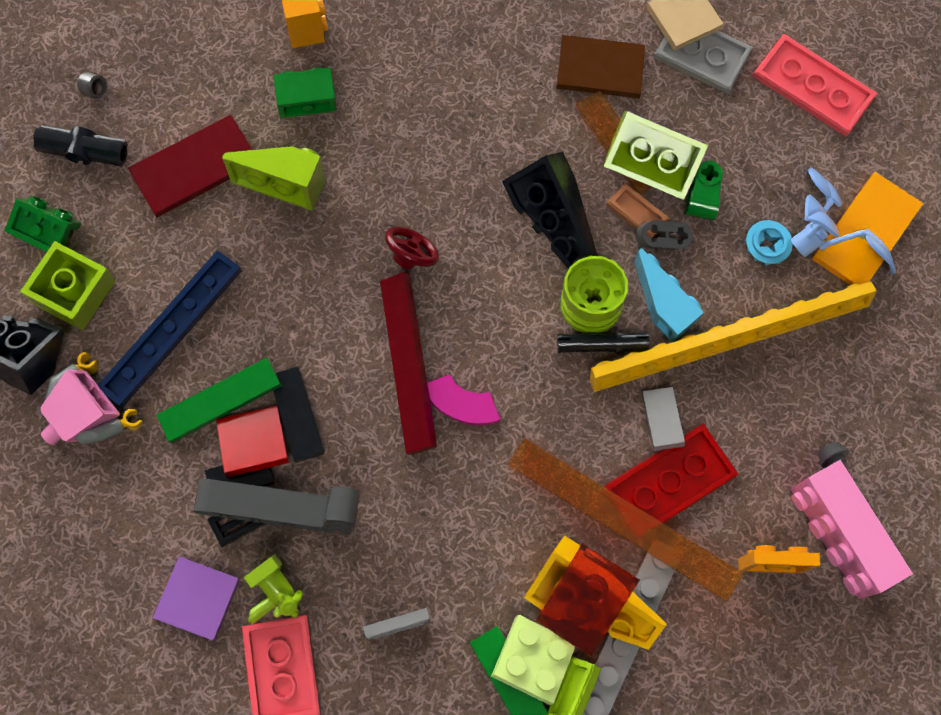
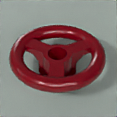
[385,227,439,269]

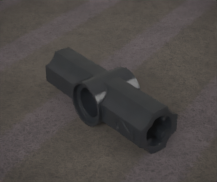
[33,125,128,167]

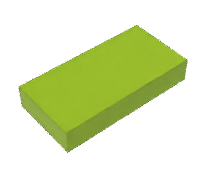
[547,656,602,715]

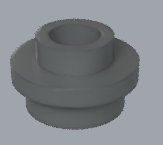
[818,442,849,468]

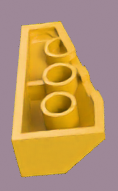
[524,536,667,650]

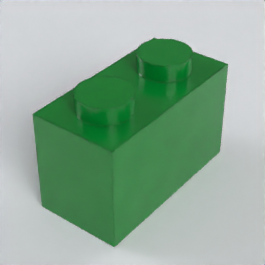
[273,67,337,119]

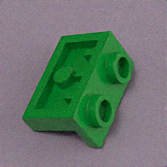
[4,196,81,252]

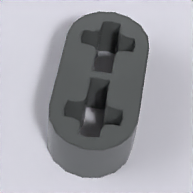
[636,220,692,250]

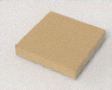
[646,0,724,51]

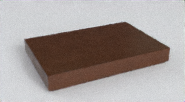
[556,35,645,99]

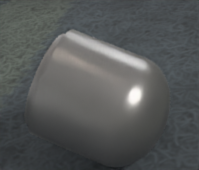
[77,72,107,98]

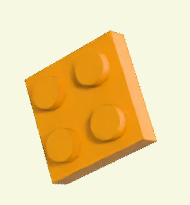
[738,545,820,573]

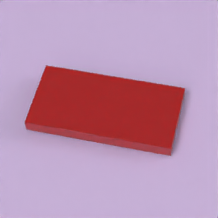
[601,423,739,541]

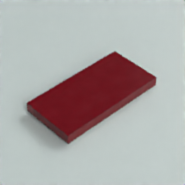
[128,114,252,218]

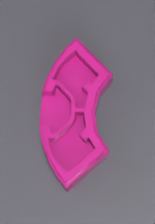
[427,375,501,426]

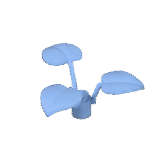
[791,167,896,276]

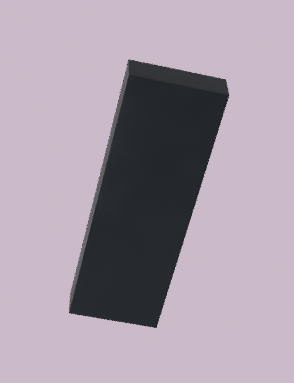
[273,366,325,463]

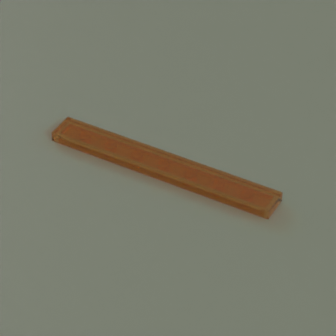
[508,439,744,602]

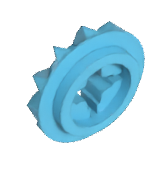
[745,220,793,266]

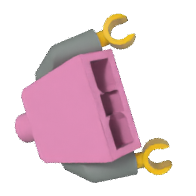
[41,352,143,445]

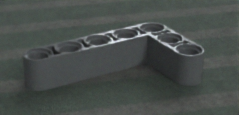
[193,479,360,534]

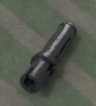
[557,330,650,354]

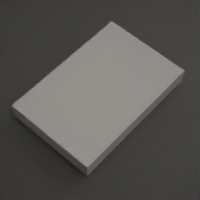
[653,31,753,94]

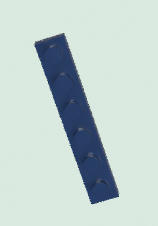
[98,250,242,408]

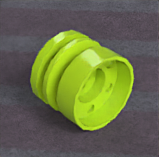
[560,256,628,334]

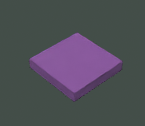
[153,557,240,641]

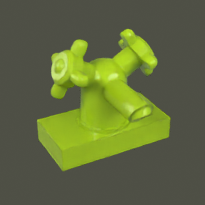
[244,554,303,625]

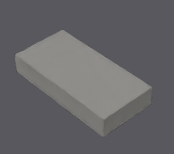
[642,387,685,451]
[363,608,430,641]

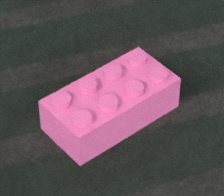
[790,460,913,599]

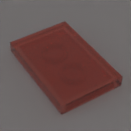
[536,543,640,657]

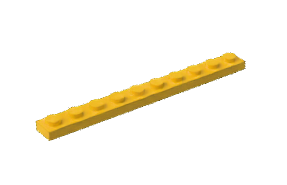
[590,281,877,392]

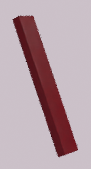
[380,272,437,455]

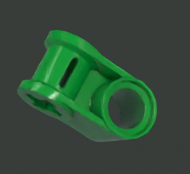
[685,161,723,221]

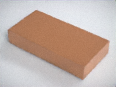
[606,183,670,239]

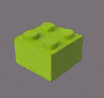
[20,241,116,331]

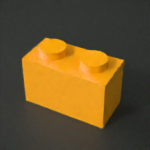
[281,0,328,49]

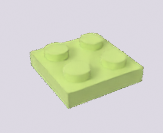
[491,615,577,705]

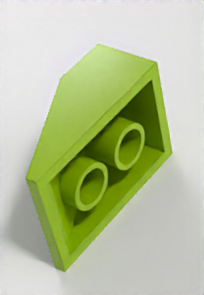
[222,146,325,211]

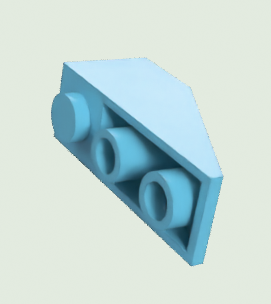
[634,248,704,343]

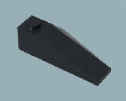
[502,152,598,269]
[0,315,64,395]

